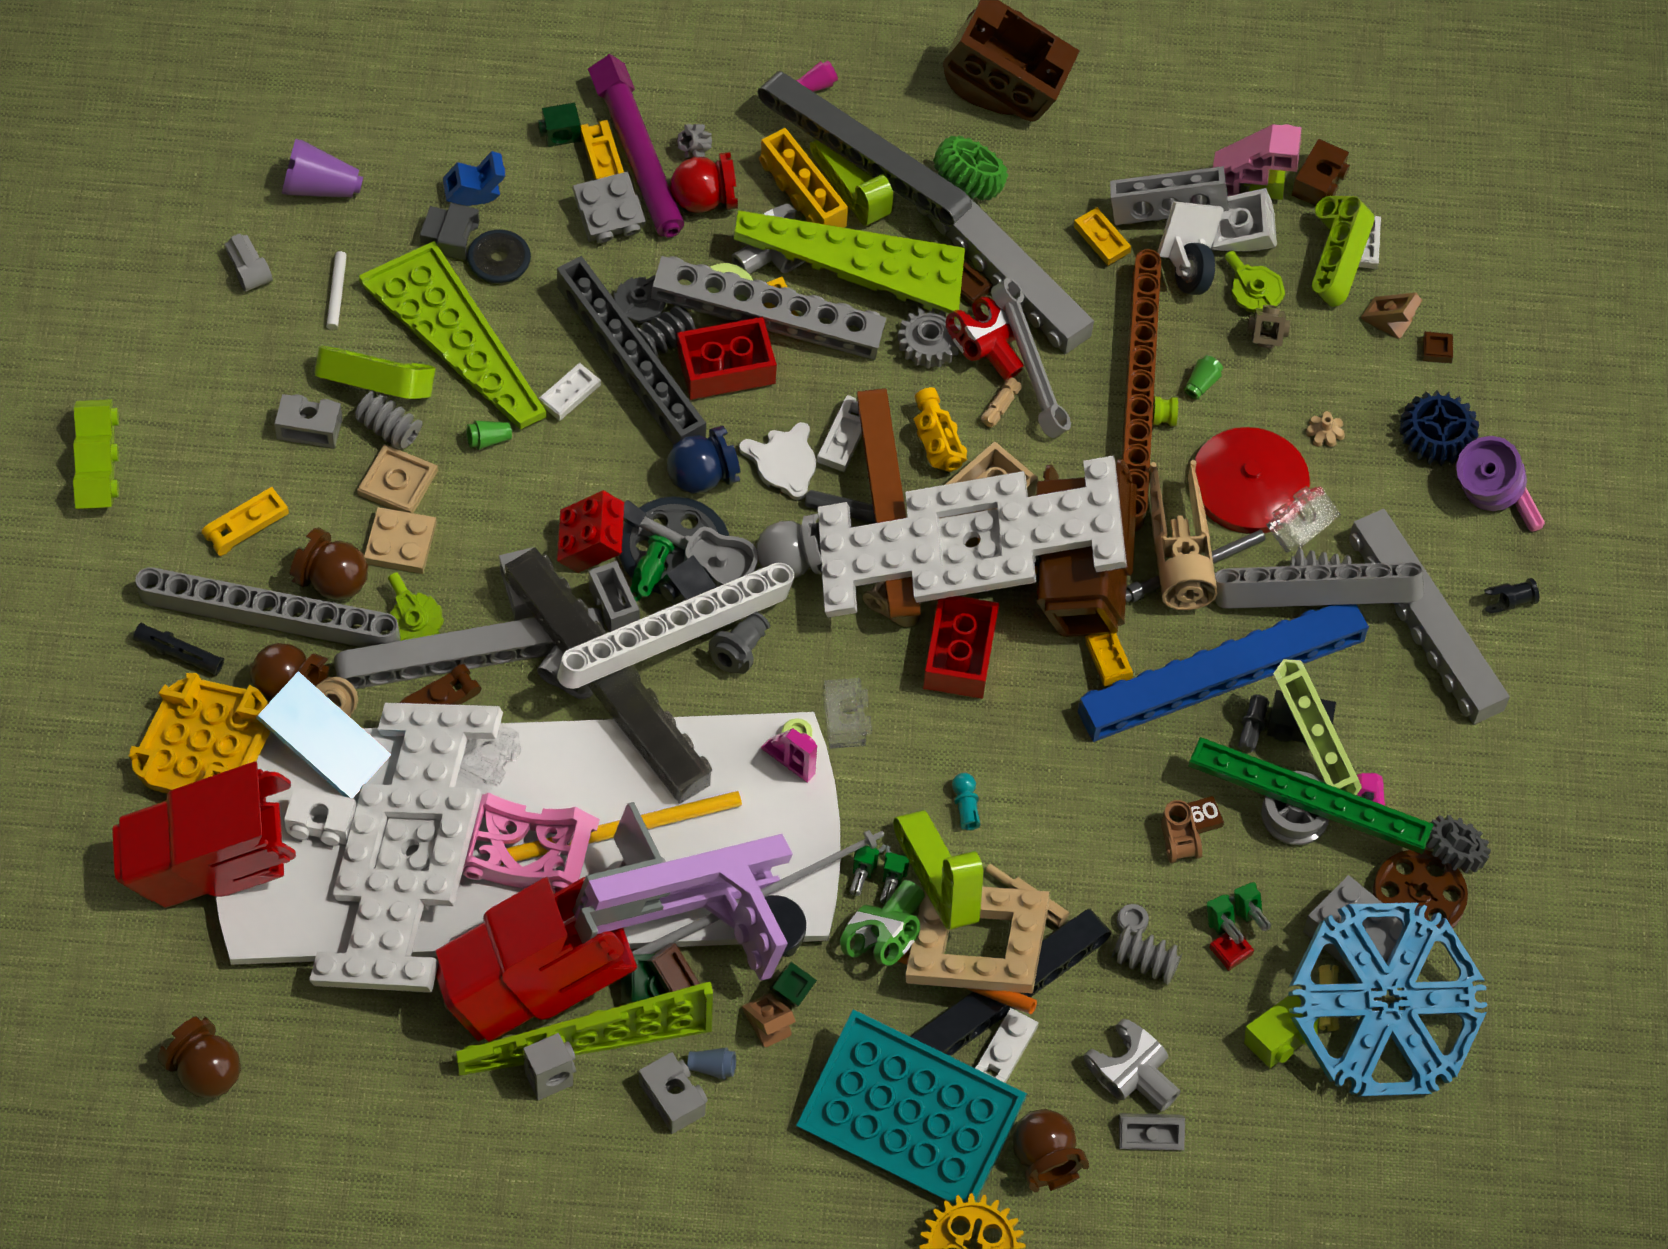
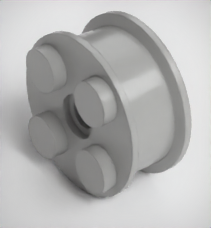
[1261,771,1329,845]

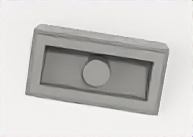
[1119,1113,1185,1150]

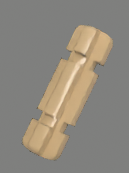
[981,378,1022,428]

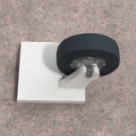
[1157,201,1224,295]

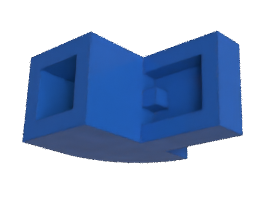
[443,151,505,206]

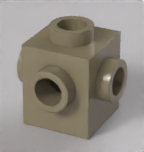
[1247,305,1290,348]

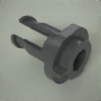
[709,612,770,674]

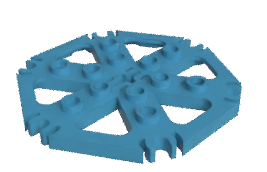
[1288,903,1487,1097]

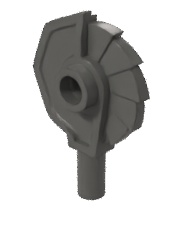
[614,275,666,323]

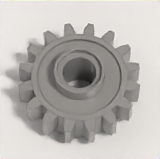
[898,308,961,369]

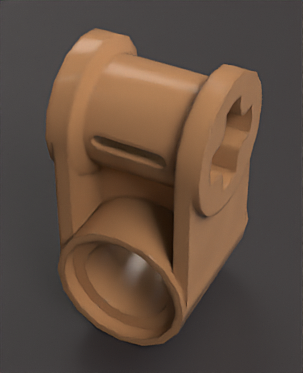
[1161,800,1202,863]

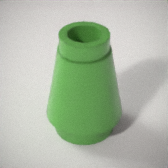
[1184,355,1223,399]
[466,420,512,450]

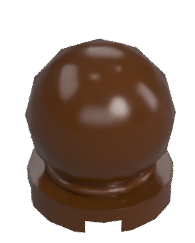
[290,527,368,600]
[251,643,329,702]
[157,1016,241,1099]
[1013,1109,1089,1192]

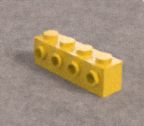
[759,128,848,228]

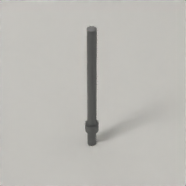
[1126,530,1265,603]

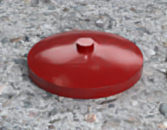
[1195,427,1310,534]

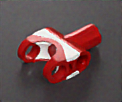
[945,297,1025,382]

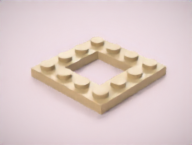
[905,886,1050,993]

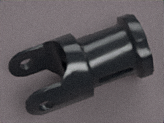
[1484,578,1540,613]

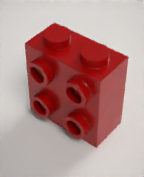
[557,490,624,573]

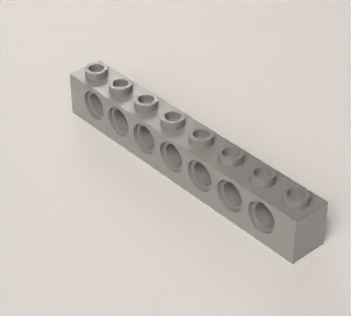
[651,256,886,360]

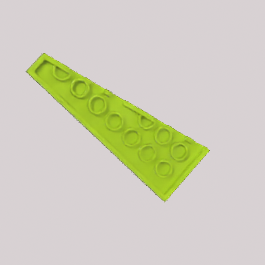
[734,210,965,319]
[359,241,546,430]
[456,982,713,1076]

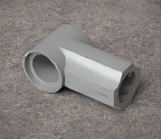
[225,234,273,292]

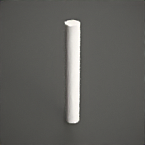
[326,251,347,330]

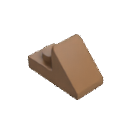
[1361,292,1422,338]
[742,993,796,1047]

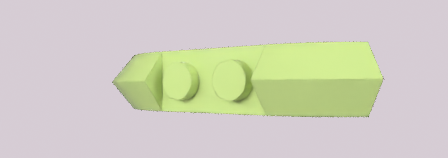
[1273,659,1362,795]

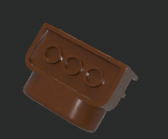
[942,0,1080,122]

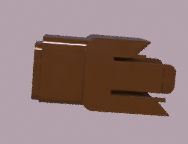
[1036,459,1137,637]

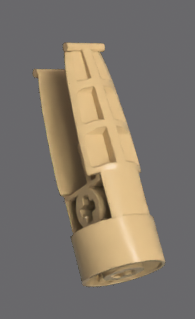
[1149,460,1218,610]

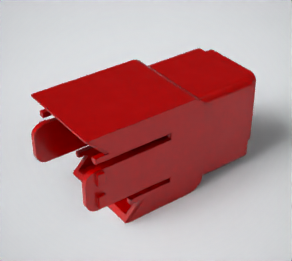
[112,761,296,908]
[435,877,638,1042]

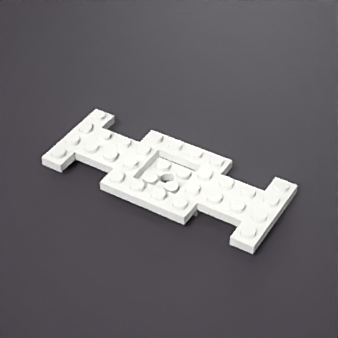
[818,456,1127,618]
[309,703,503,992]

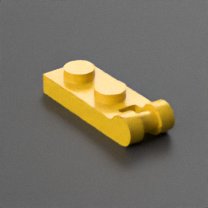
[581,120,624,180]
[201,487,289,556]

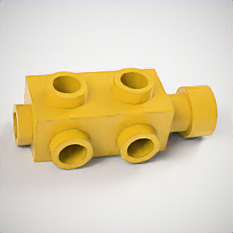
[913,387,968,472]

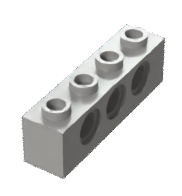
[1110,166,1229,225]

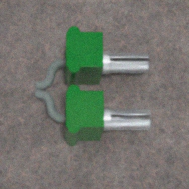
[850,844,909,904]
[1207,882,1271,944]

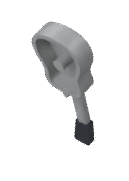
[623,500,758,587]

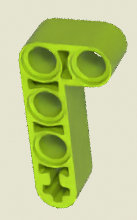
[810,140,893,226]
[1312,196,1375,307]
[314,346,436,399]

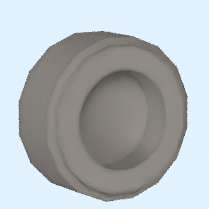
[1117,904,1149,936]

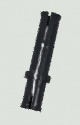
[133,622,224,676]

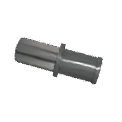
[1238,694,1270,753]

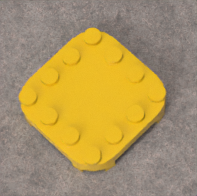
[129,673,271,794]

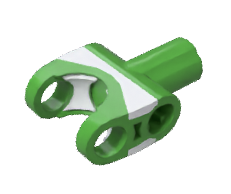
[840,880,925,966]

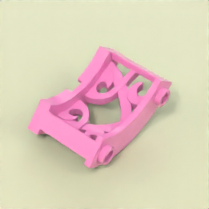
[463,793,600,893]

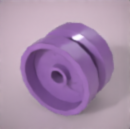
[1456,436,1527,511]

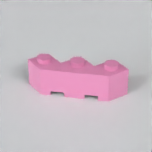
[1213,124,1302,196]

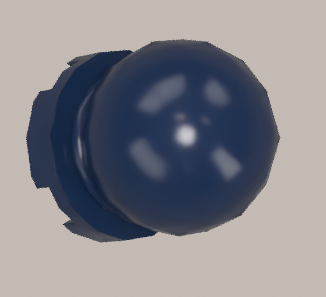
[667,425,741,494]

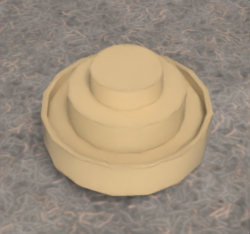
[316,676,358,717]

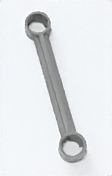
[991,277,1071,438]

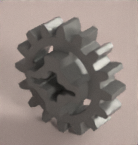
[1426,815,1491,873]

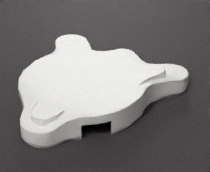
[739,422,816,500]

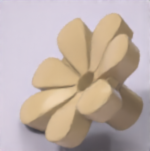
[1306,411,1345,447]

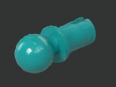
[952,773,981,830]

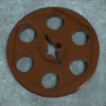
[1373,850,1468,928]

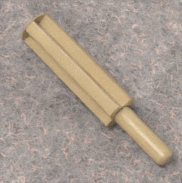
[986,864,1070,927]

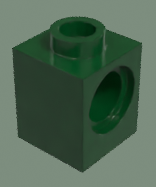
[538,102,581,147]
[770,962,817,1007]

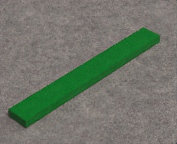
[1188,737,1434,854]

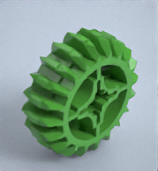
[933,135,1009,200]

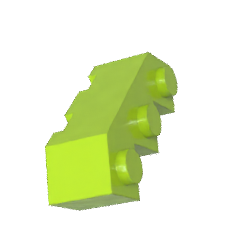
[73,399,119,509]

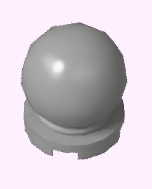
[757,513,822,578]

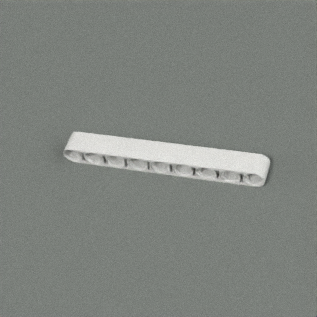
[557,562,794,689]

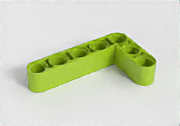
[893,810,983,930]

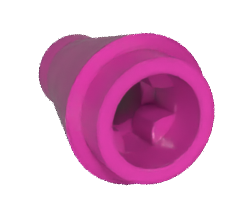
[796,60,838,92]

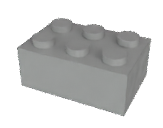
[1303,875,1402,991]

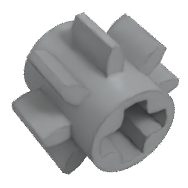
[677,124,712,158]

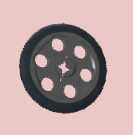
[619,496,730,594]

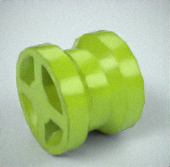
[1152,396,1178,427]

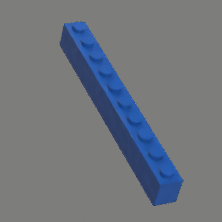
[1078,604,1369,742]

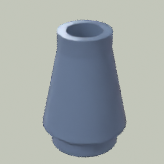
[687,1047,736,1080]

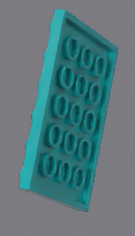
[796,1009,1028,1204]

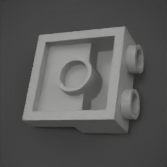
[572,171,646,243]

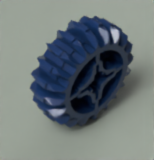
[1399,390,1479,466]

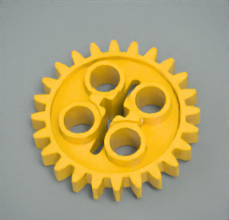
[919,1193,1026,1249]

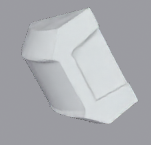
[1211,188,1277,251]

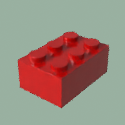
[677,317,777,400]
[923,596,999,699]

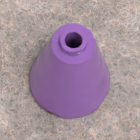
[282,139,363,198]

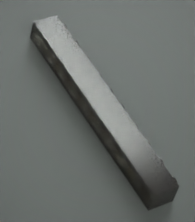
[505,547,712,804]

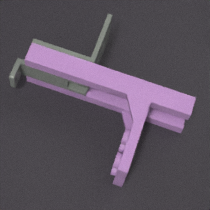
[572,802,793,981]

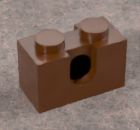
[1291,139,1350,206]

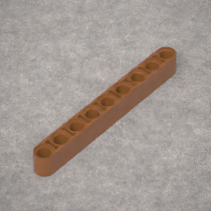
[857,388,921,619]

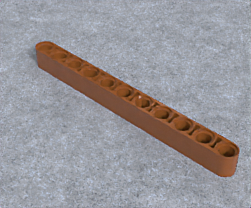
[1122,249,1161,532]

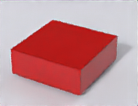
[1209,932,1254,971]

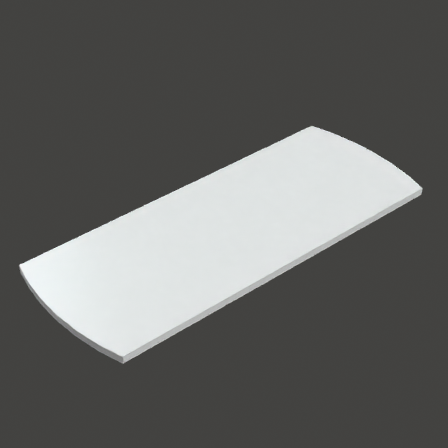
[216,712,841,965]

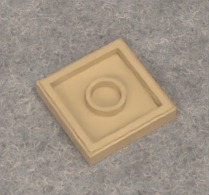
[357,444,438,513]

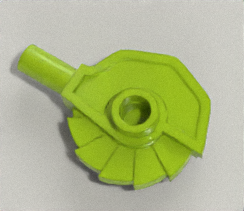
[1224,251,1285,312]
[388,572,444,641]

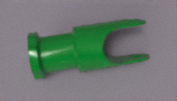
[630,535,674,602]

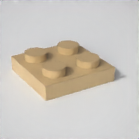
[364,507,437,574]

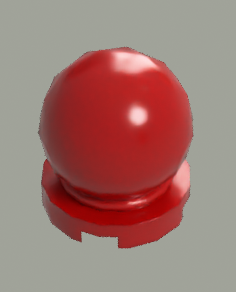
[670,152,738,213]

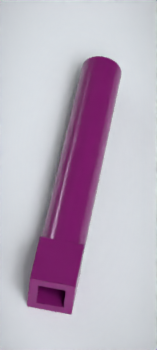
[588,54,684,238]

